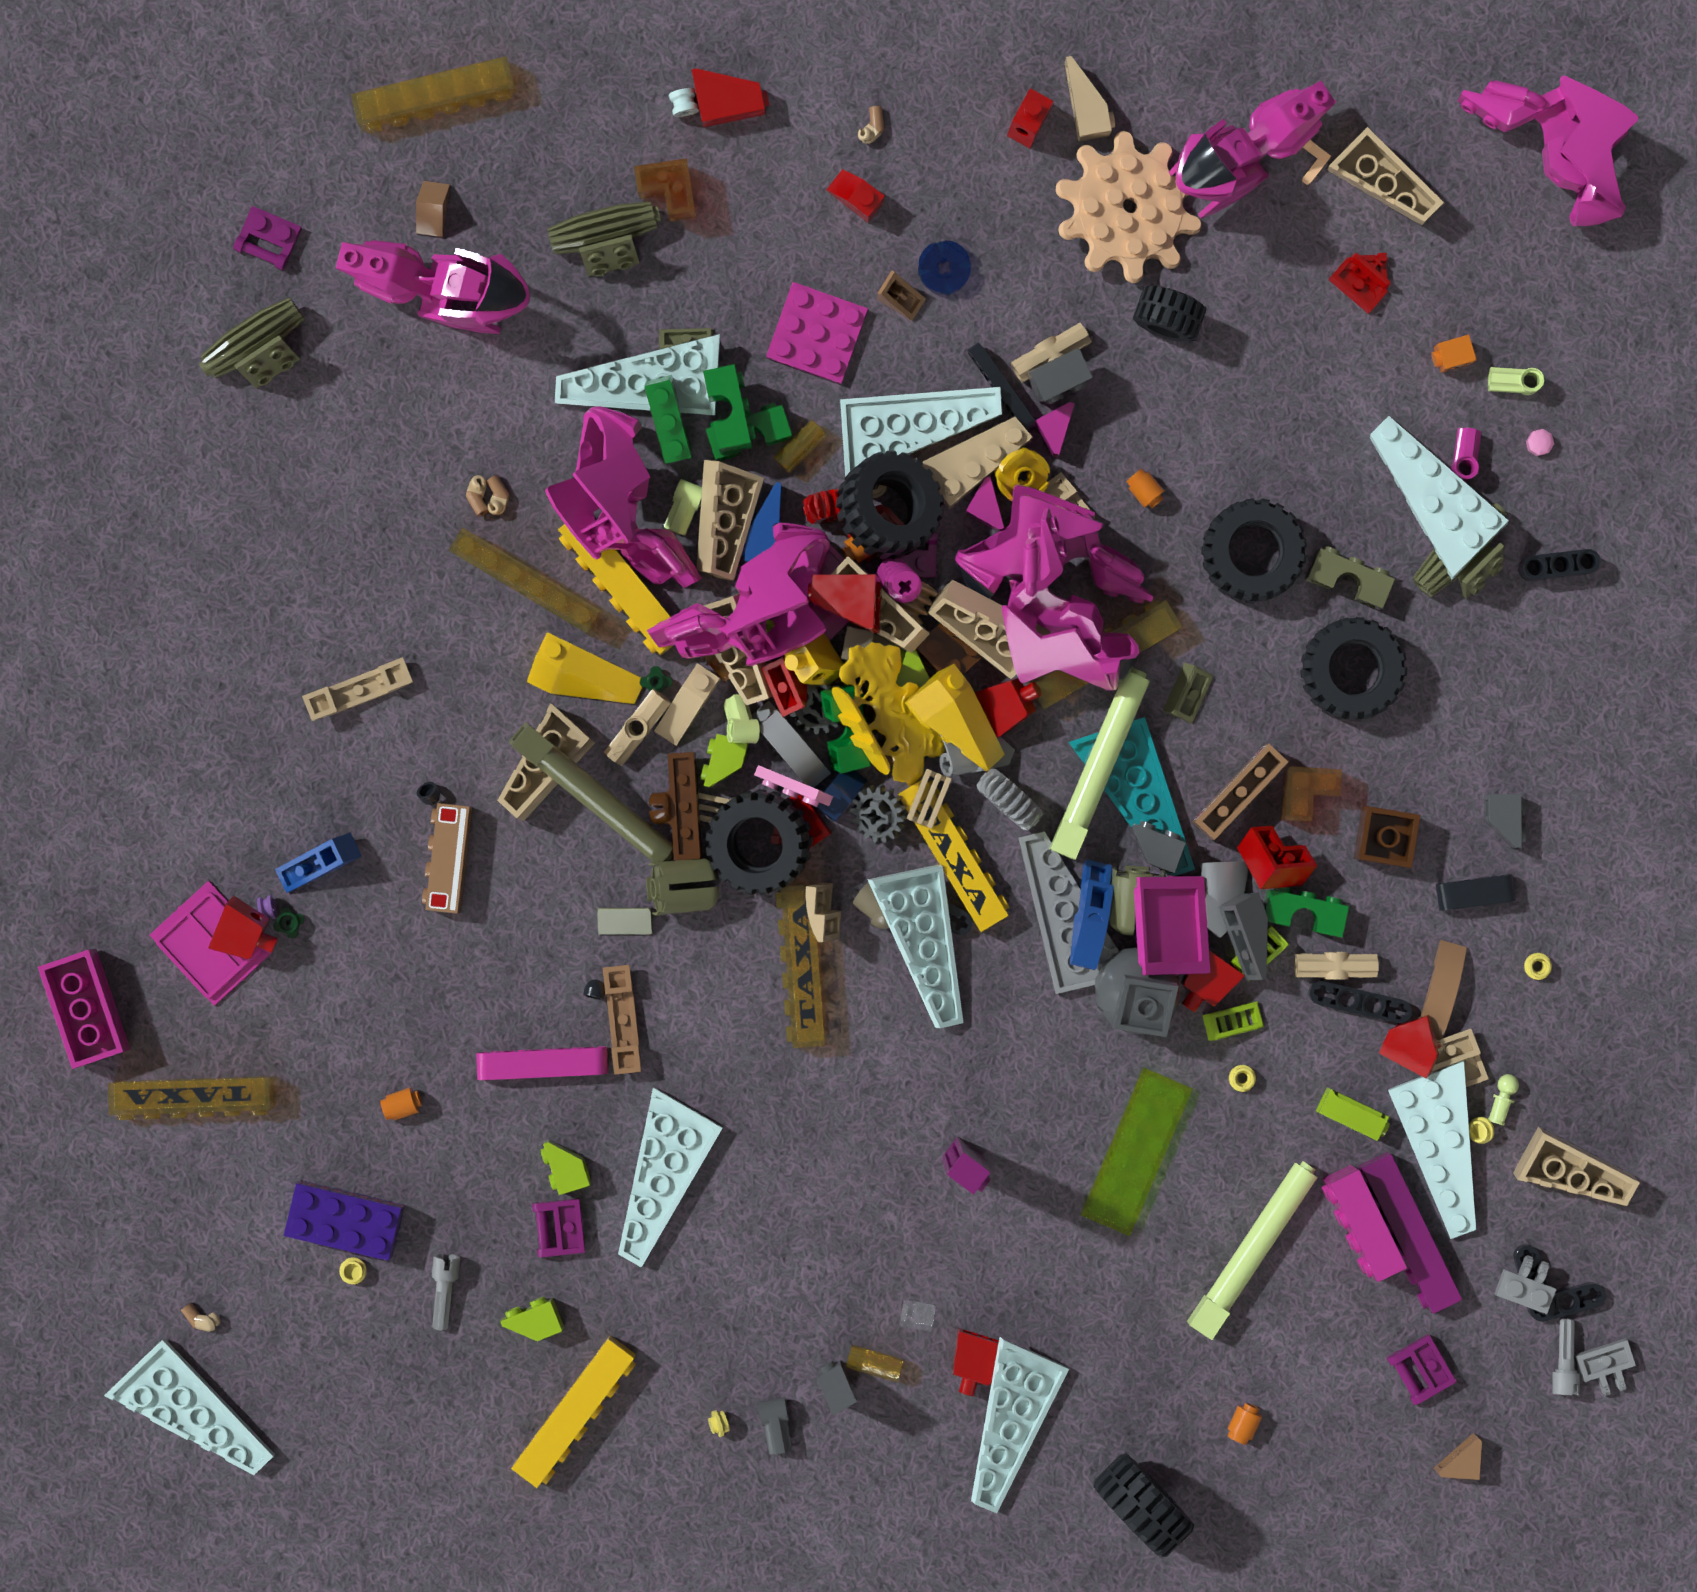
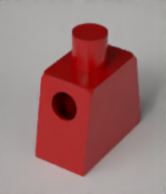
[1007,88,1054,149]
[975,678,1042,738]
[208,896,278,959]
[1181,951,1244,1013]
[953,1328,999,1396]

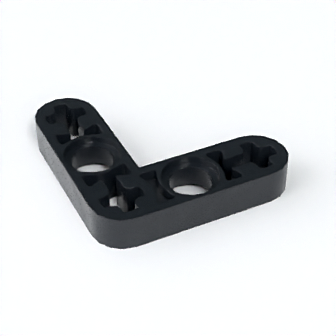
[1513,1244,1606,1322]

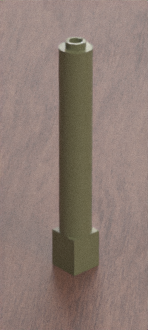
[508,721,674,862]

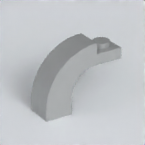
[752,701,831,788]

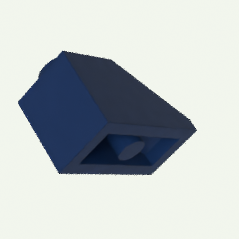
[816,770,868,822]

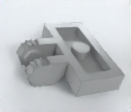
[1494,1255,1556,1314]
[1574,1339,1636,1396]

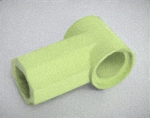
[1488,367,1544,395]
[664,479,702,536]
[724,694,760,743]

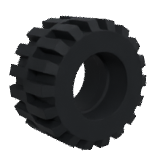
[1133,286,1207,342]

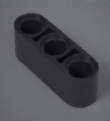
[1518,549,1601,581]
[1436,874,1516,911]

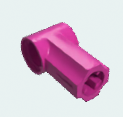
[1450,428,1481,483]

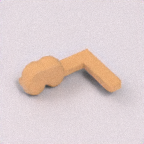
[1302,140,1331,185]

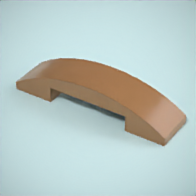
[1418,940,1467,1040]
[603,965,641,1075]

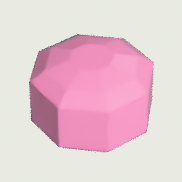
[1526,429,1554,456]

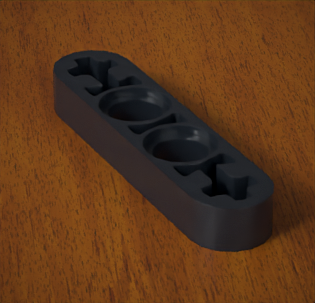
[967,342,1038,433]
[1308,981,1412,1023]

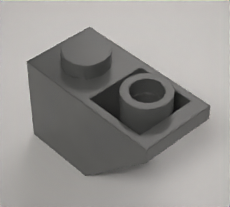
[1484,794,1526,848]
[1131,821,1185,873]

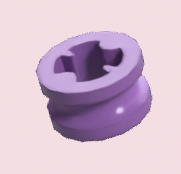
[257,895,277,919]

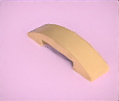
[302,657,413,721]

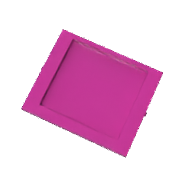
[1134,876,1210,976]
[150,881,274,1006]

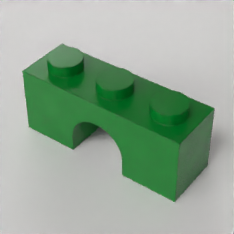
[703,364,756,454]
[644,375,692,464]
[706,403,792,462]
[821,685,870,774]
[1264,887,1349,938]

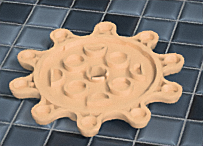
[1055,131,1201,283]

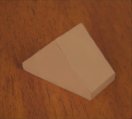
[416,181,450,238]
[877,271,926,321]
[1433,1433,1482,1480]

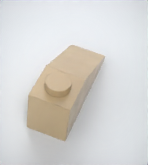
[1065,56,1115,141]
[654,663,721,746]

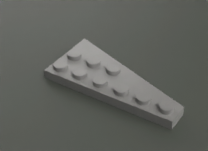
[1018,832,1119,994]

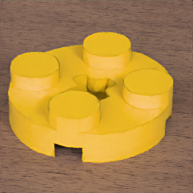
[995,447,1050,501]

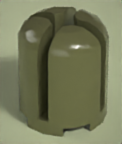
[646,858,719,916]
[1109,866,1166,936]

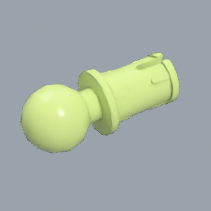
[1488,1074,1519,1126]

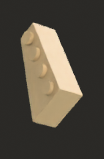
[1327,127,1444,226]
[922,417,1032,509]
[696,460,764,581]
[831,557,930,653]
[928,580,1051,679]
[703,593,773,705]
[497,704,595,822]
[1513,1126,1640,1206]

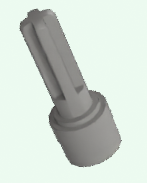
[432,1253,460,1330]
[1552,1319,1580,1395]

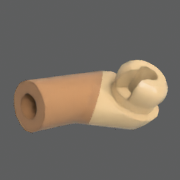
[858,106,884,144]
[486,474,510,515]
[466,475,488,517]
[181,1302,220,1332]

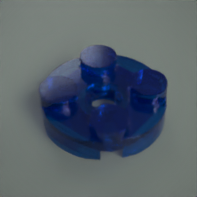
[918,240,971,295]

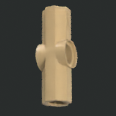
[1011,323,1091,383]
[604,689,671,766]
[1295,952,1379,979]

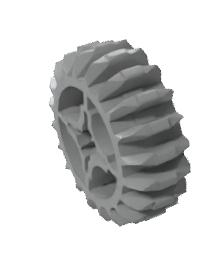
[977,769,1043,831]

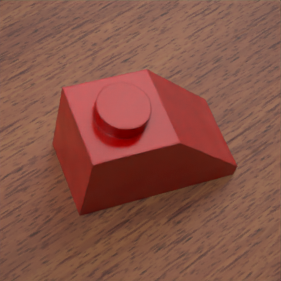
[826,169,885,223]
[761,657,807,717]

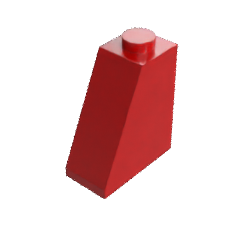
[691,68,769,127]
[808,574,882,633]

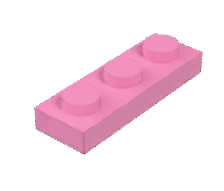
[754,765,833,807]

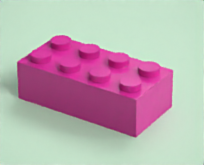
[38,949,131,1069]
[1321,1165,1407,1282]

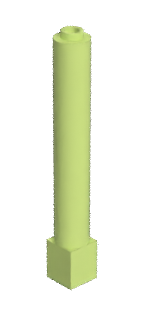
[1049,668,1150,860]
[1187,1161,1318,1340]

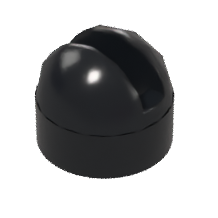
[417,782,440,805]
[583,979,605,1000]

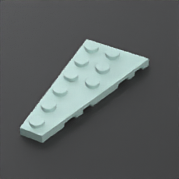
[555,334,720,415]
[840,387,1002,477]
[1370,416,1509,580]
[867,865,963,1028]
[1388,1060,1476,1239]
[618,1087,723,1267]
[971,1337,1069,1513]
[104,1338,275,1475]

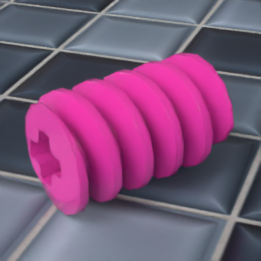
[877,558,922,603]

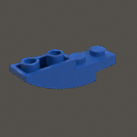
[1070,859,1114,970]

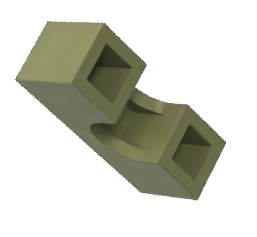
[1305,546,1395,610]

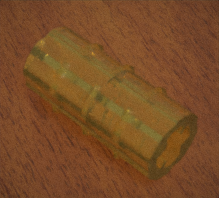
[773,420,827,474]
[845,1345,903,1382]

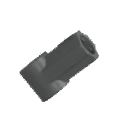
[758,1397,792,1454]

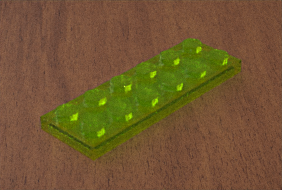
[1080,1067,1193,1236]

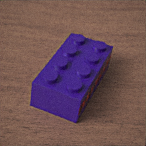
[283,1180,405,1261]

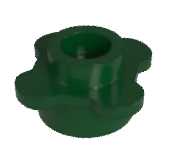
[640,666,672,693]
[273,907,305,938]

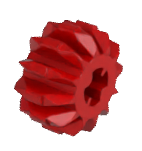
[803,489,841,524]

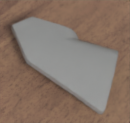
[940,735,1015,777]
[1200,861,1248,938]

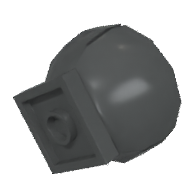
[1095,948,1180,1037]

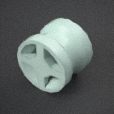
[669,88,699,117]

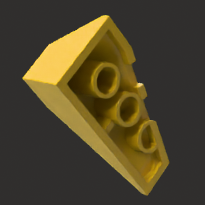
[527,632,643,704]
[905,664,1005,771]

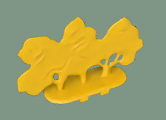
[832,642,946,786]

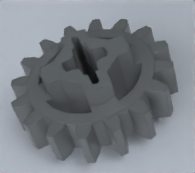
[790,684,839,735]
[850,784,907,843]

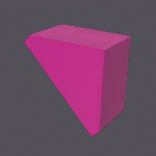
[1036,402,1074,458]
[965,477,1004,532]

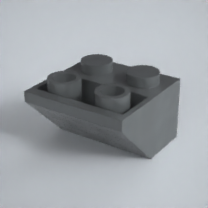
[1027,348,1093,404]

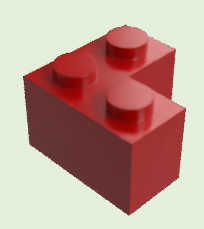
[1237,826,1317,889]

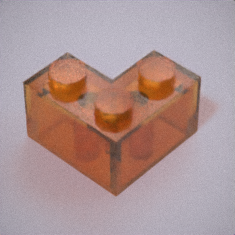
[634,158,696,222]
[1281,766,1342,822]

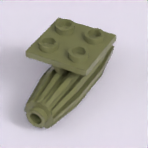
[547,201,661,277]
[199,297,305,388]
[1412,503,1507,599]

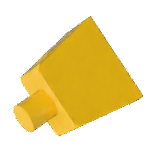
[784,633,844,685]

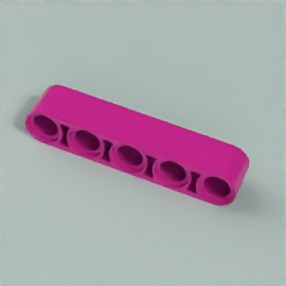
[476,1046,608,1080]

